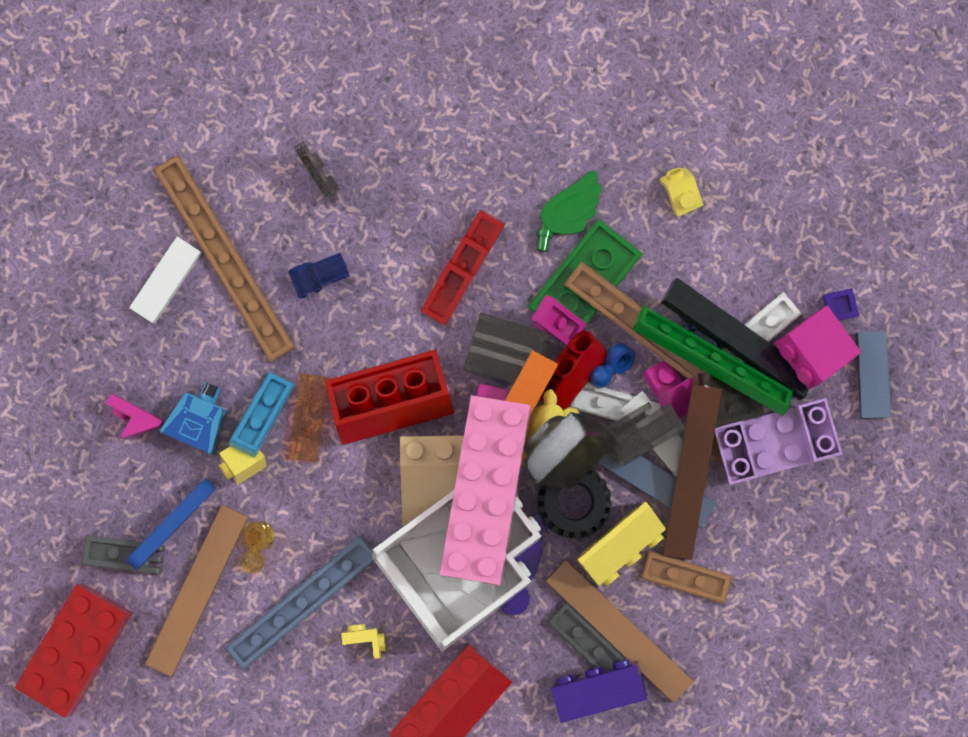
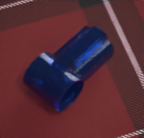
[288,253,350,299]

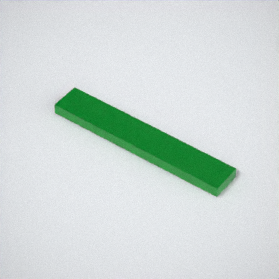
[632,305,793,416]

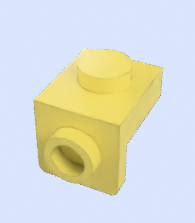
[660,168,704,217]
[341,623,386,659]

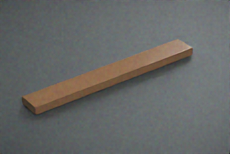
[154,155,296,363]

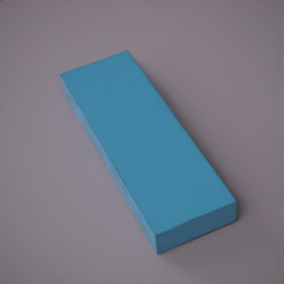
[229,372,295,457]

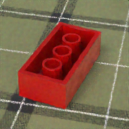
[14,583,133,718]

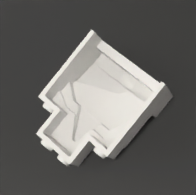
[372,490,541,652]

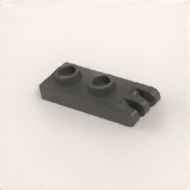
[82,535,166,574]

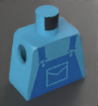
[160,382,227,455]

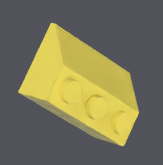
[575,502,666,587]

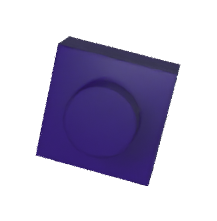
[822,288,859,321]

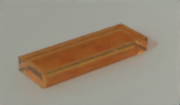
[288,373,330,463]

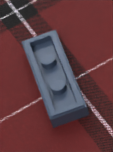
[856,331,891,419]

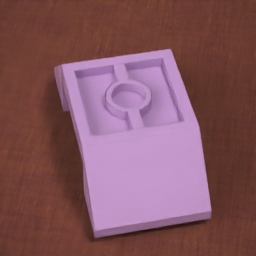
[714,398,843,485]

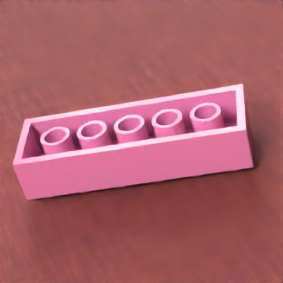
[440,395,531,586]

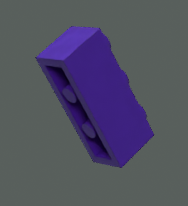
[551,658,648,723]

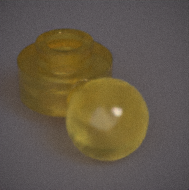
[242,521,274,574]

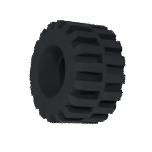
[537,465,612,538]

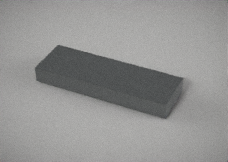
[546,601,627,670]

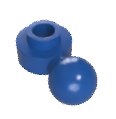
[589,343,635,388]

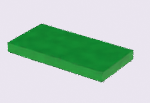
[527,218,643,326]

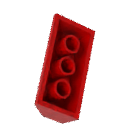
[325,349,454,445]
[389,643,512,737]

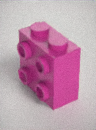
[775,305,861,390]

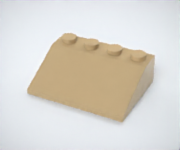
[400,436,518,525]

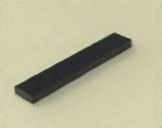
[661,278,809,400]

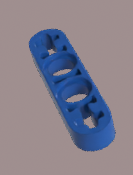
[126,478,217,571]

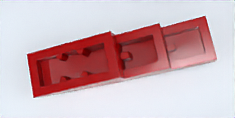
[421,209,506,325]

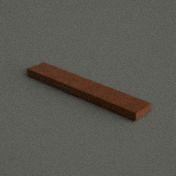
[663,383,722,560]

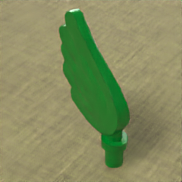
[536,171,602,252]

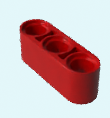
[540,331,607,411]

